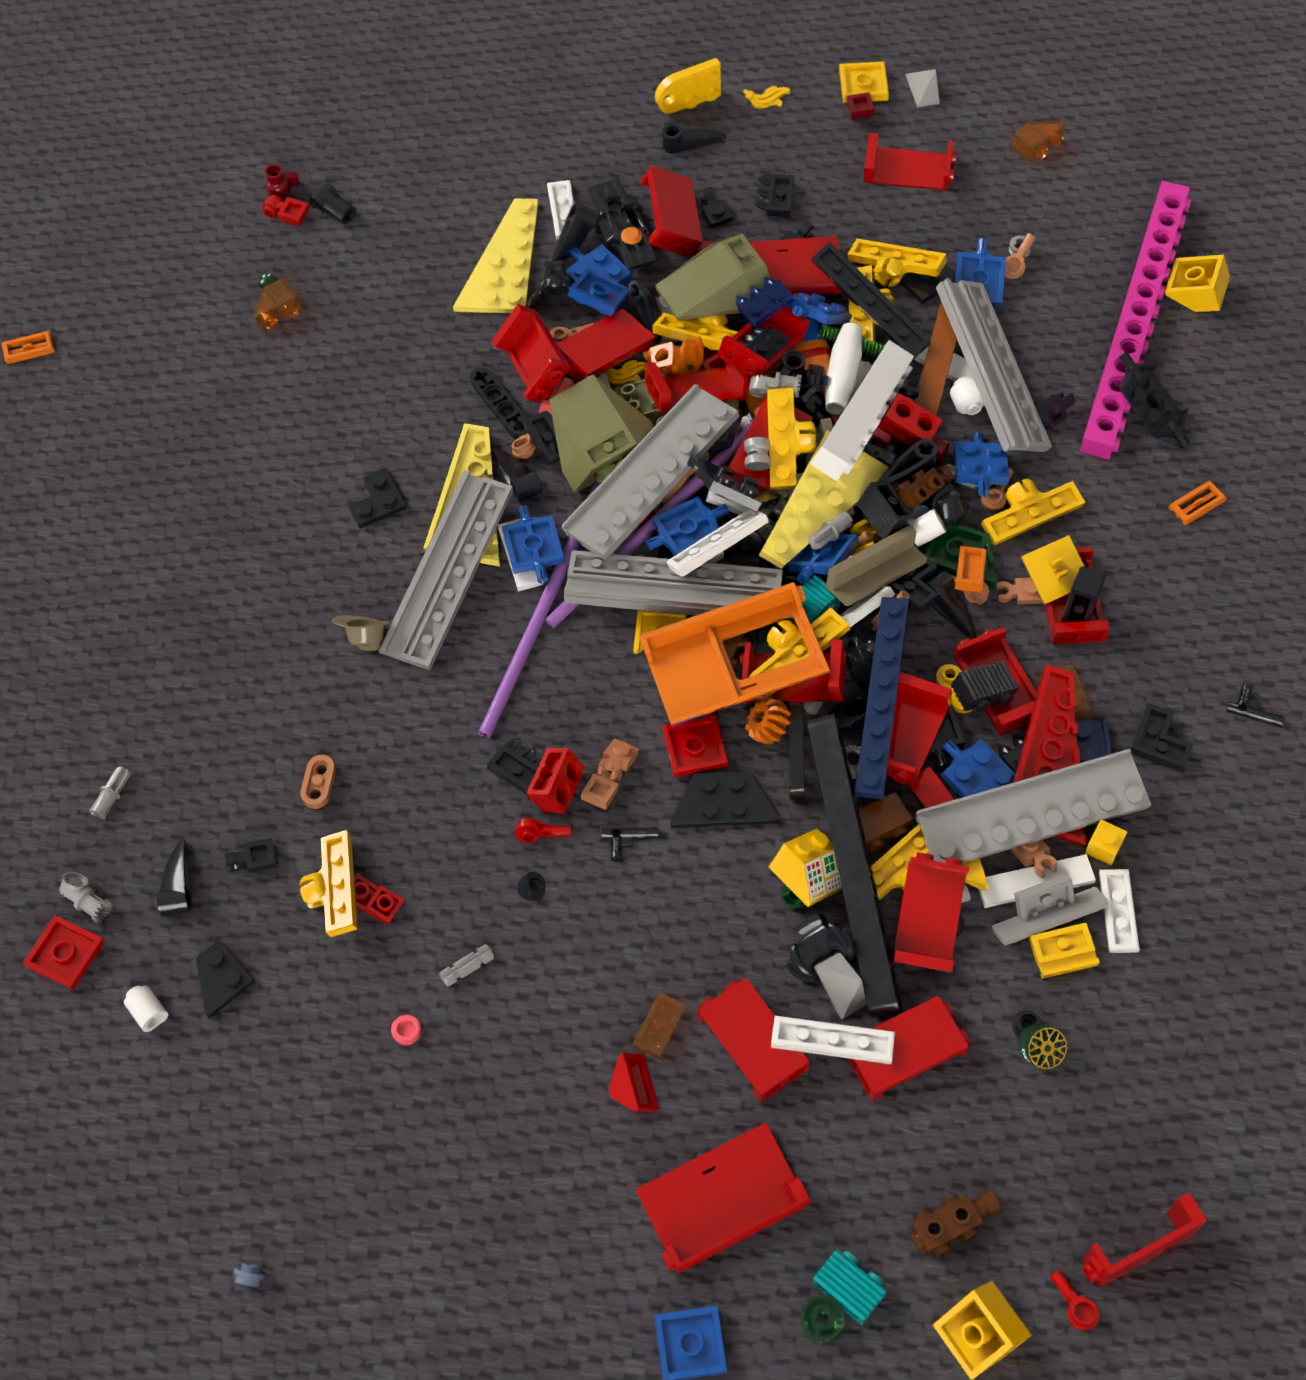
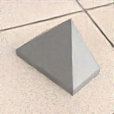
[905,69,940,108]
[814,953,867,1019]

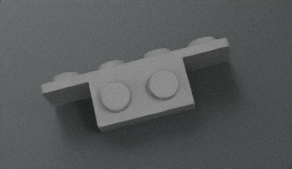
[992,873,1109,945]

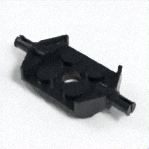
[1118,351,1191,449]

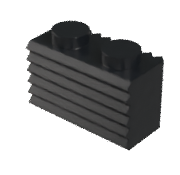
[857,481,915,540]
[1061,566,1106,623]
[951,660,1019,712]

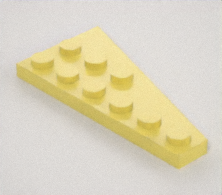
[453,198,538,313]
[424,423,500,567]
[759,430,889,569]

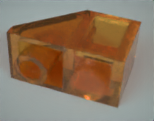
[1010,121,1065,164]
[253,277,302,331]

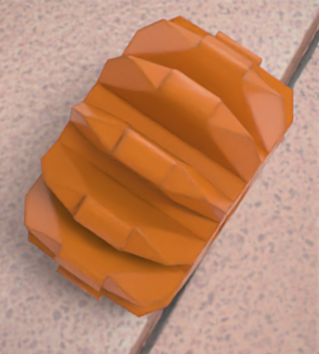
[745,696,791,745]

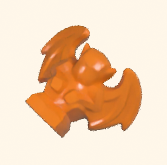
[643,336,704,377]

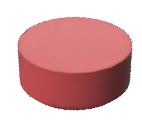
[391,1015,422,1045]

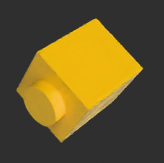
[1085,819,1127,866]

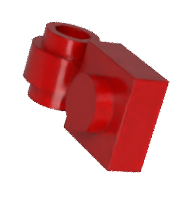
[262,195,310,226]

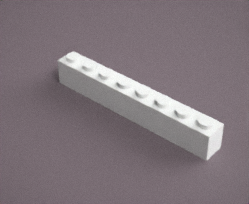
[810,340,914,481]

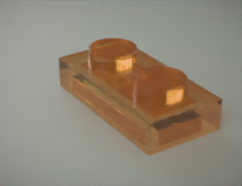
[633,993,686,1059]

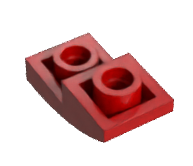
[907,766,954,808]
[354,873,405,924]

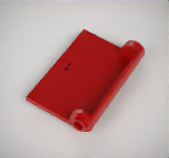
[749,236,844,299]
[635,1123,811,1274]

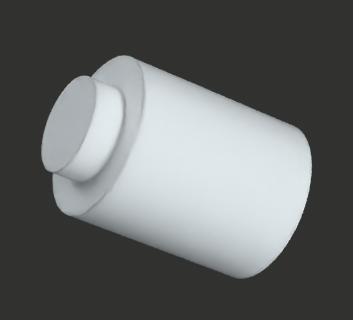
[910,509,947,547]
[124,986,168,1032]

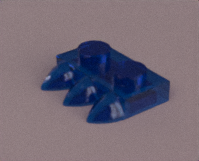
[736,277,794,329]

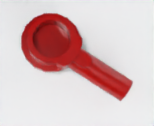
[514,818,571,843]
[1050,1269,1100,1331]

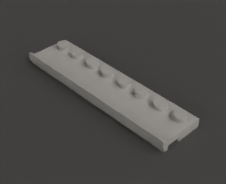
[936,278,1052,452]
[562,384,739,560]
[379,471,513,671]
[564,550,783,623]
[916,749,1151,863]

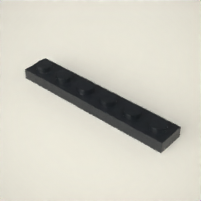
[811,242,931,361]

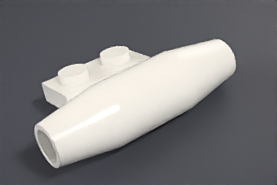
[825,323,872,415]

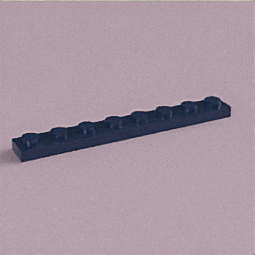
[855,597,909,799]

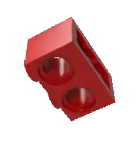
[878,393,942,447]
[526,748,585,814]

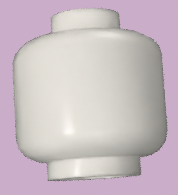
[950,376,984,415]

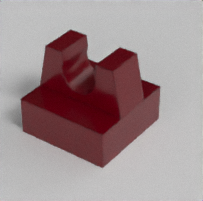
[847,92,875,120]

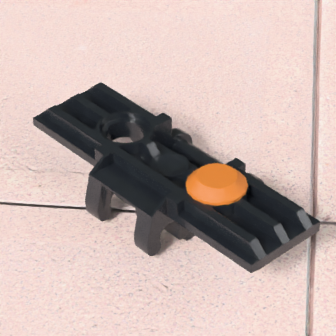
[588,178,660,271]

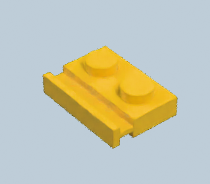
[1029,923,1100,979]

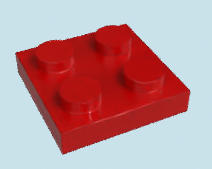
[662,715,728,778]
[22,915,105,991]

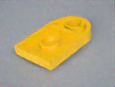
[655,58,721,114]

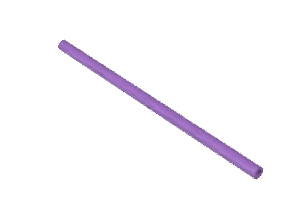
[545,422,752,629]
[478,482,601,738]

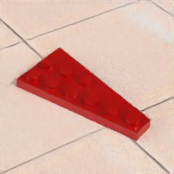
[1013,664,1087,846]

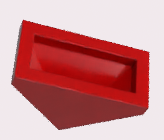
[609,1053,660,1112]

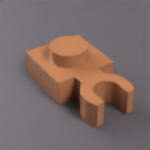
[996,577,1043,605]
[598,738,639,780]
[581,769,623,810]
[1011,840,1057,878]

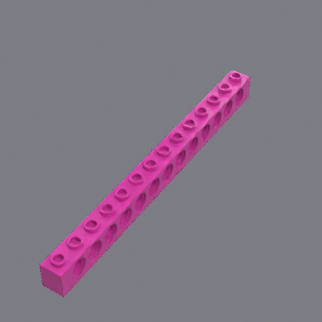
[1080,181,1192,459]

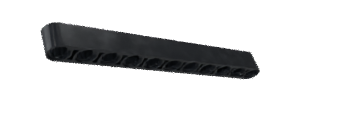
[808,713,902,1018]

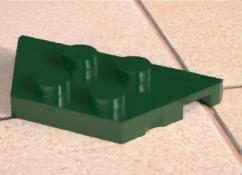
[914,523,998,588]

